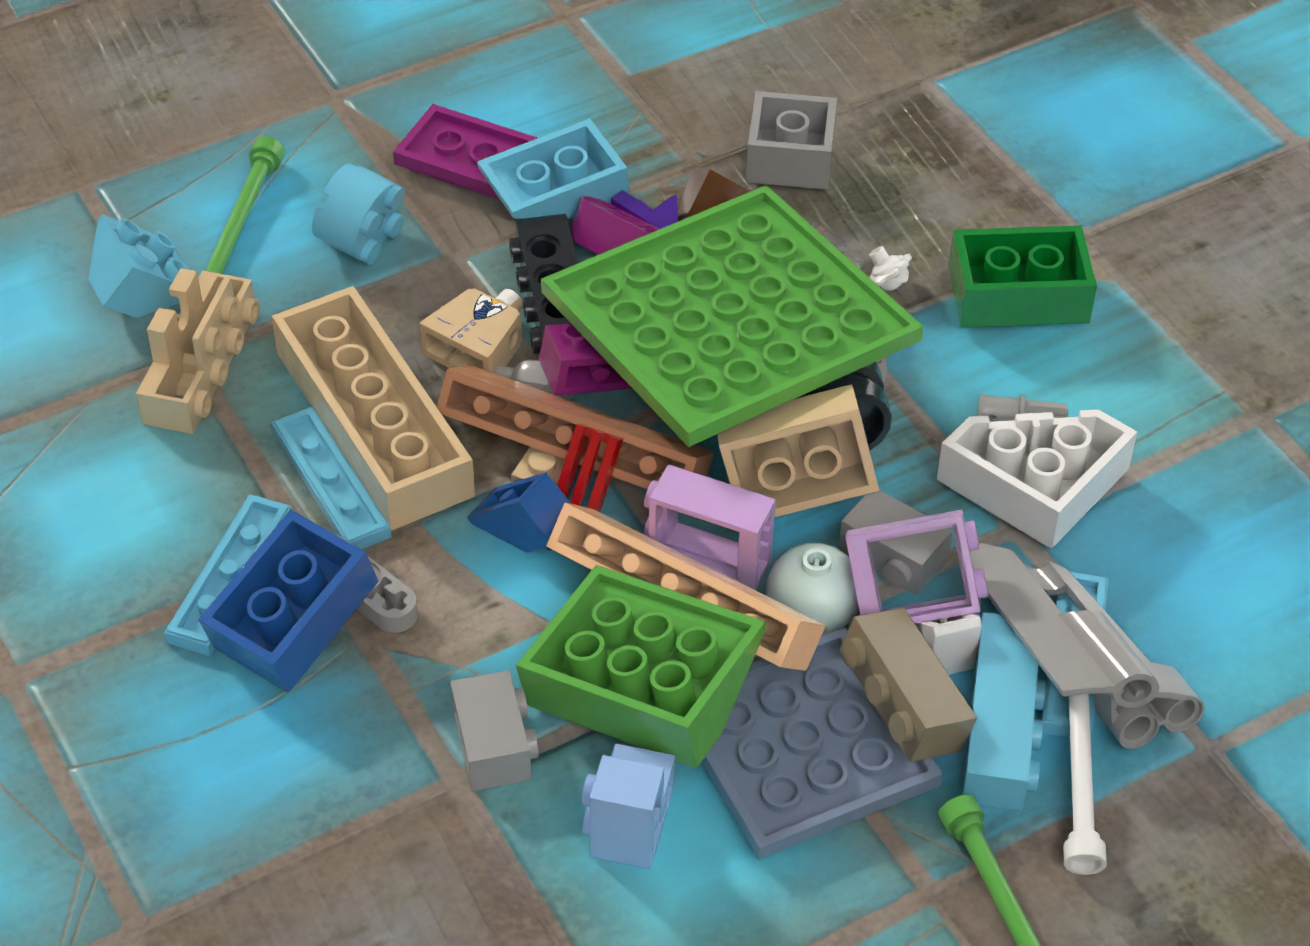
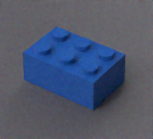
[198,510,379,693]

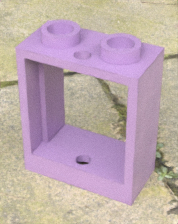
[644,464,776,590]
[845,510,989,623]

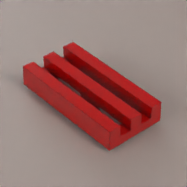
[557,424,623,512]

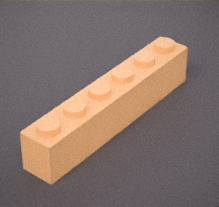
[546,503,826,671]

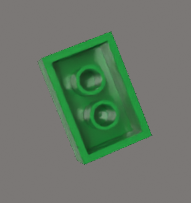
[948,225,1097,328]

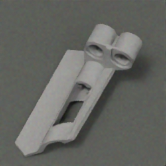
[971,543,1205,749]

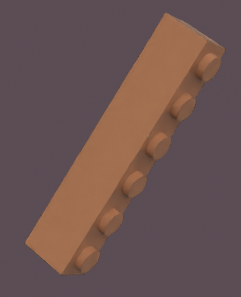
[437,364,714,489]

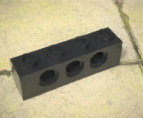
[509,213,579,354]

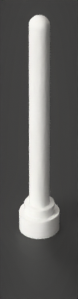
[1063,694,1107,875]

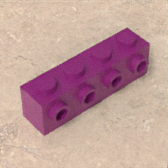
[539,323,633,395]

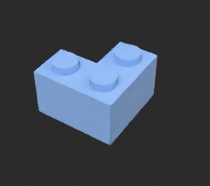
[582,743,675,869]

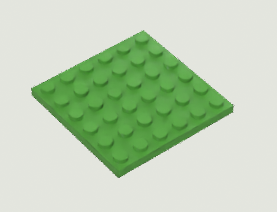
[541,185,923,447]

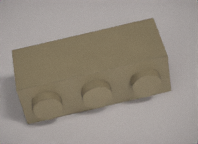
[840,608,977,762]

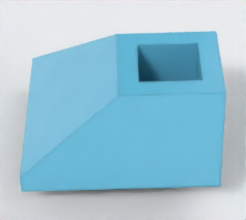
[88,214,190,318]

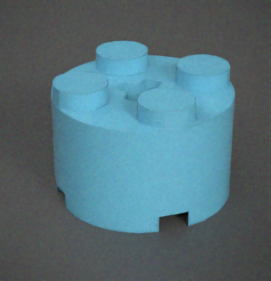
[312,163,406,265]

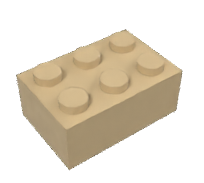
[717,384,879,518]

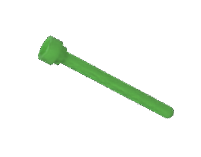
[205,136,285,274]
[938,794,1041,946]

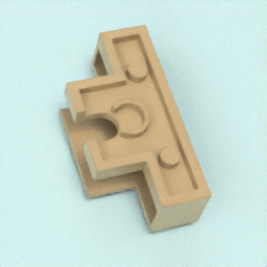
[136,268,260,434]

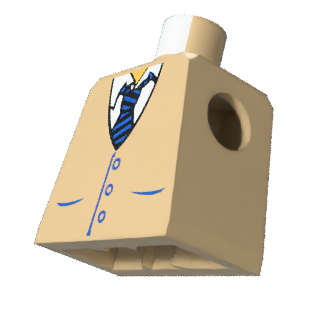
[420,288,523,373]

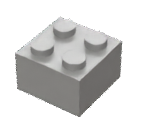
[746,91,837,190]

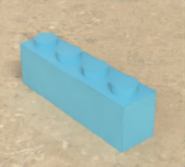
[962,612,1046,811]

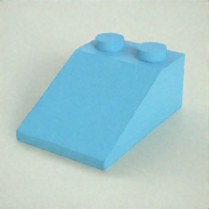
[477,118,630,219]

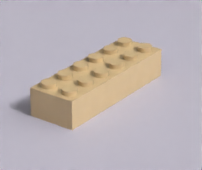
[272,286,475,531]

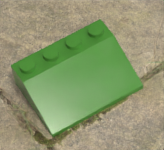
[516,565,767,769]

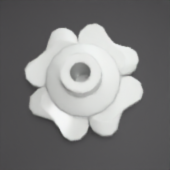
[869,246,912,291]

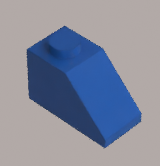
[467,472,571,553]

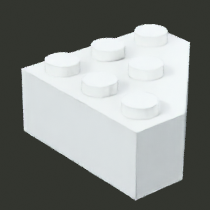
[937,410,1137,549]

